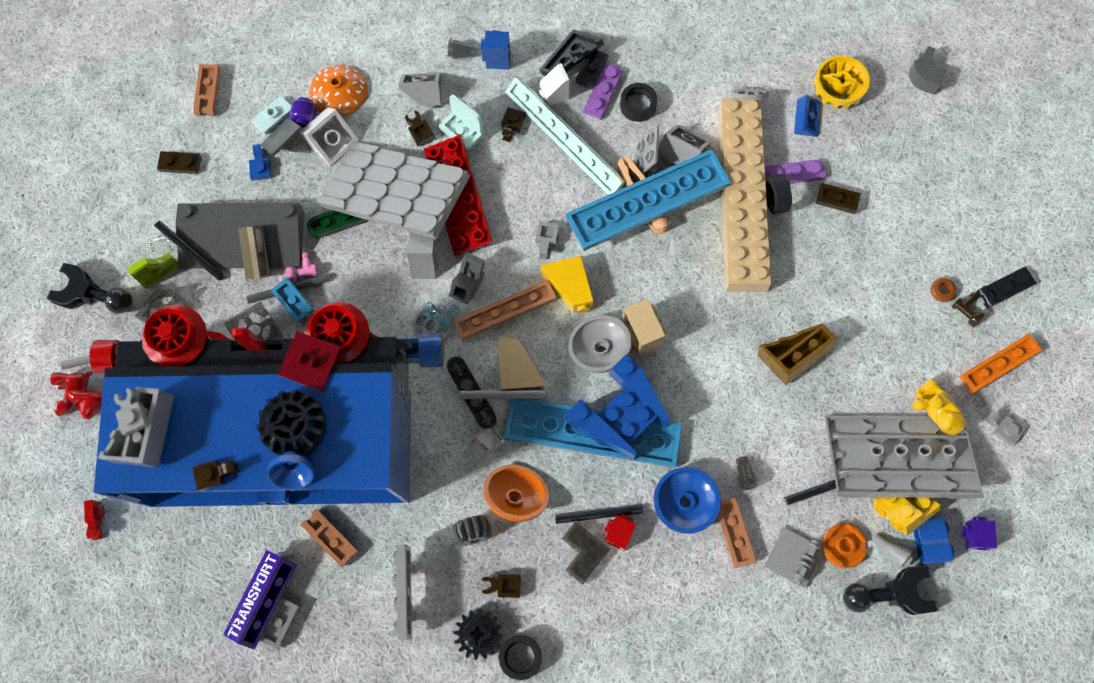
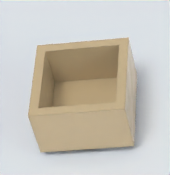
[622,299,666,357]

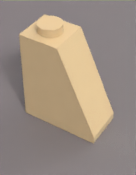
[497,336,544,390]

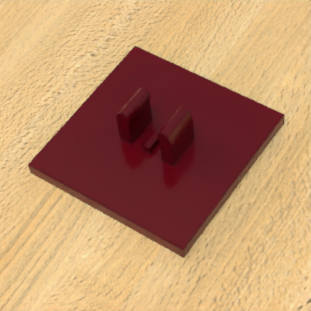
[278,331,341,392]

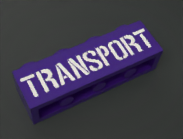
[223,550,298,650]

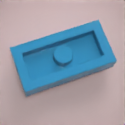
[270,277,314,323]

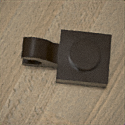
[501,107,526,142]
[192,460,239,492]

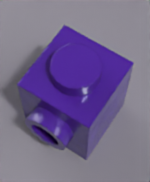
[962,516,997,551]

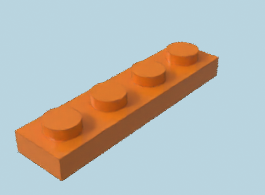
[959,333,1042,394]

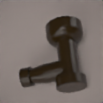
[951,292,985,327]

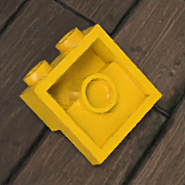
[873,497,941,536]

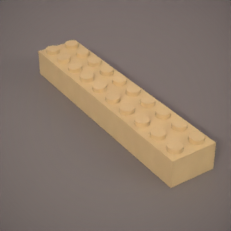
[718,98,771,292]

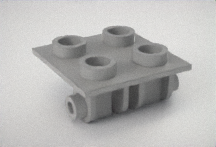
[635,126,659,177]
[764,527,823,589]

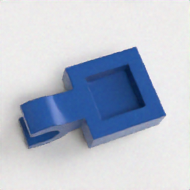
[249,144,271,181]

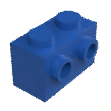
[481,30,511,70]

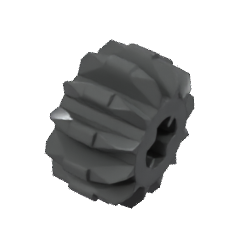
[453,515,491,546]

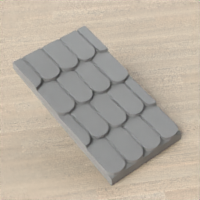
[317,141,470,239]
[825,416,984,499]

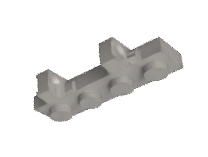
[393,544,416,640]

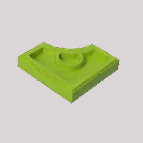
[126,253,178,289]

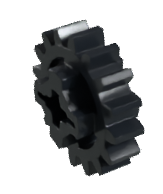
[453,609,503,660]

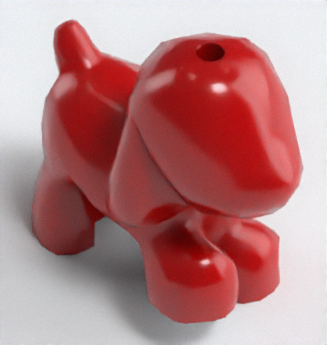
[50,371,103,420]

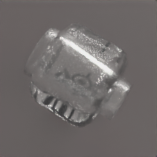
[144,232,177,258]

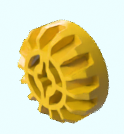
[813,56,870,109]

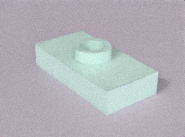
[251,95,291,135]

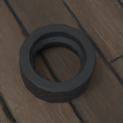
[620,82,658,122]
[765,174,792,214]
[498,635,542,681]

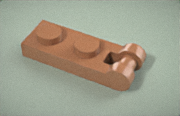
[193,64,221,116]
[300,508,359,568]

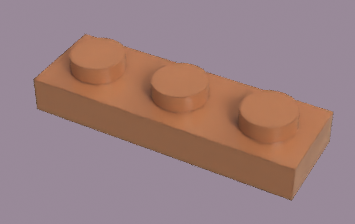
[717,497,756,569]

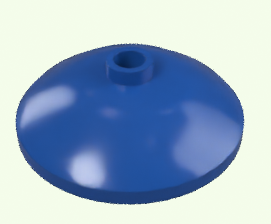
[654,467,721,534]

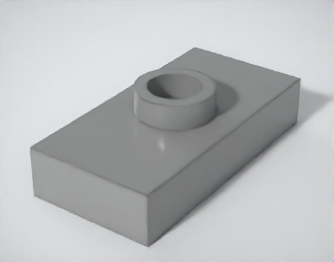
[259,598,301,649]

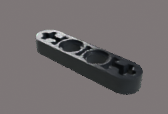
[447,356,497,430]

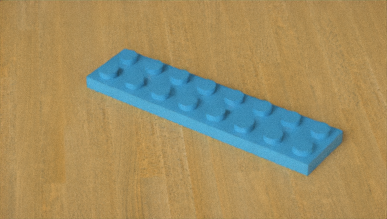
[566,149,731,251]
[504,399,682,468]

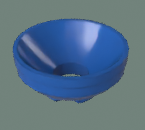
[266,452,314,490]

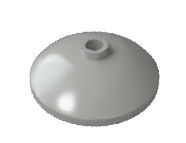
[568,315,632,373]

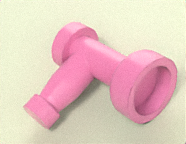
[286,252,318,283]

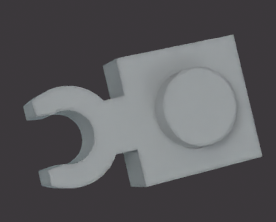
[114,388,150,437]

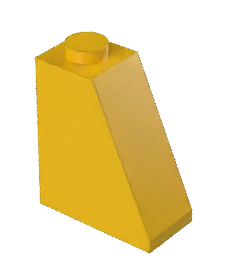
[540,256,593,313]

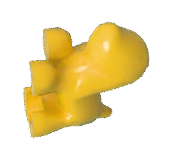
[911,378,966,435]

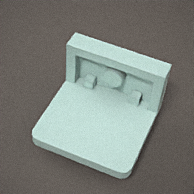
[439,95,484,152]

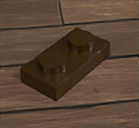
[157,151,201,174]
[815,183,861,214]

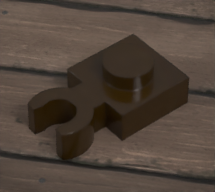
[405,110,435,147]
[482,574,521,598]

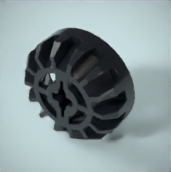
[256,390,327,456]

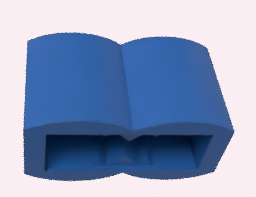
[913,516,955,566]

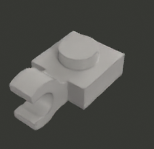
[535,221,559,260]
[983,410,1026,446]

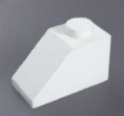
[538,63,569,107]

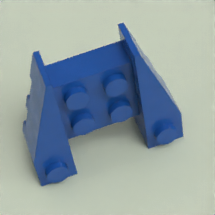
[565,354,670,460]

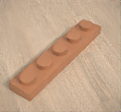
[453,280,556,341]

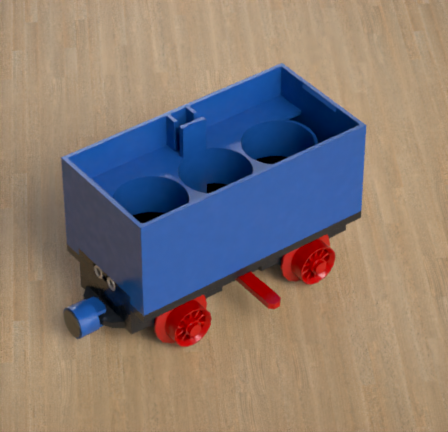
[89,302,444,507]

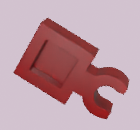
[84,500,105,541]

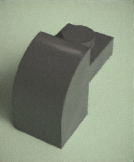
[909,46,945,94]
[449,252,485,305]

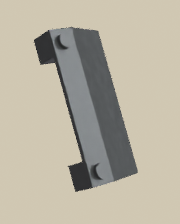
[175,203,305,269]

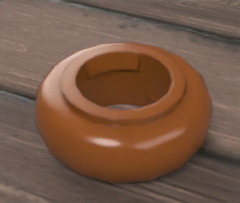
[930,278,957,302]

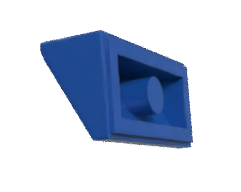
[794,95,821,137]

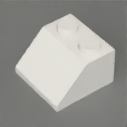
[299,108,360,166]

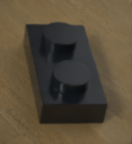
[576,50,609,89]

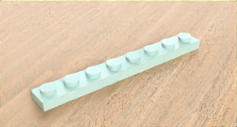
[505,77,626,195]

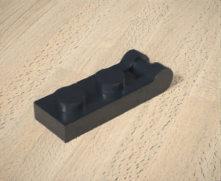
[976,267,1037,309]

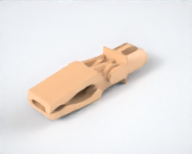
[617,156,669,235]

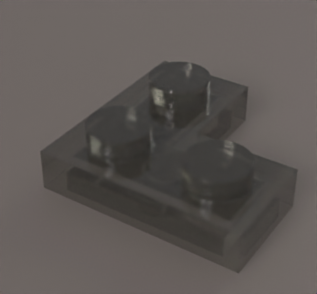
[562,521,610,585]

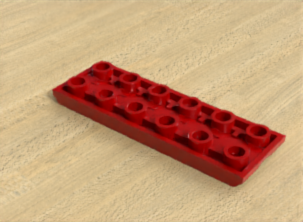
[424,135,493,256]

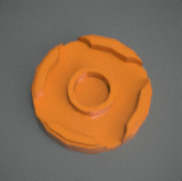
[822,523,867,569]

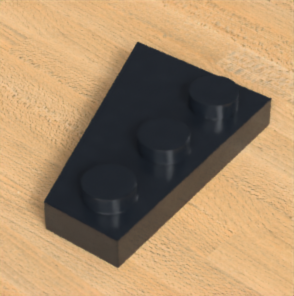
[539,29,604,76]

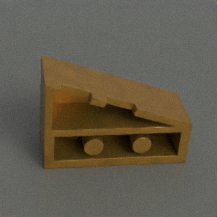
[758,323,837,385]

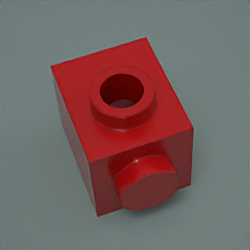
[604,514,636,551]

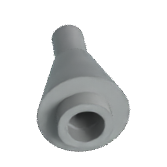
[872,534,914,569]

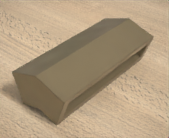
[238,225,270,279]

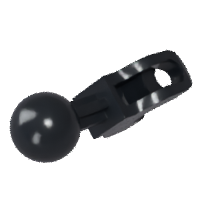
[46,263,133,314]
[843,566,939,615]

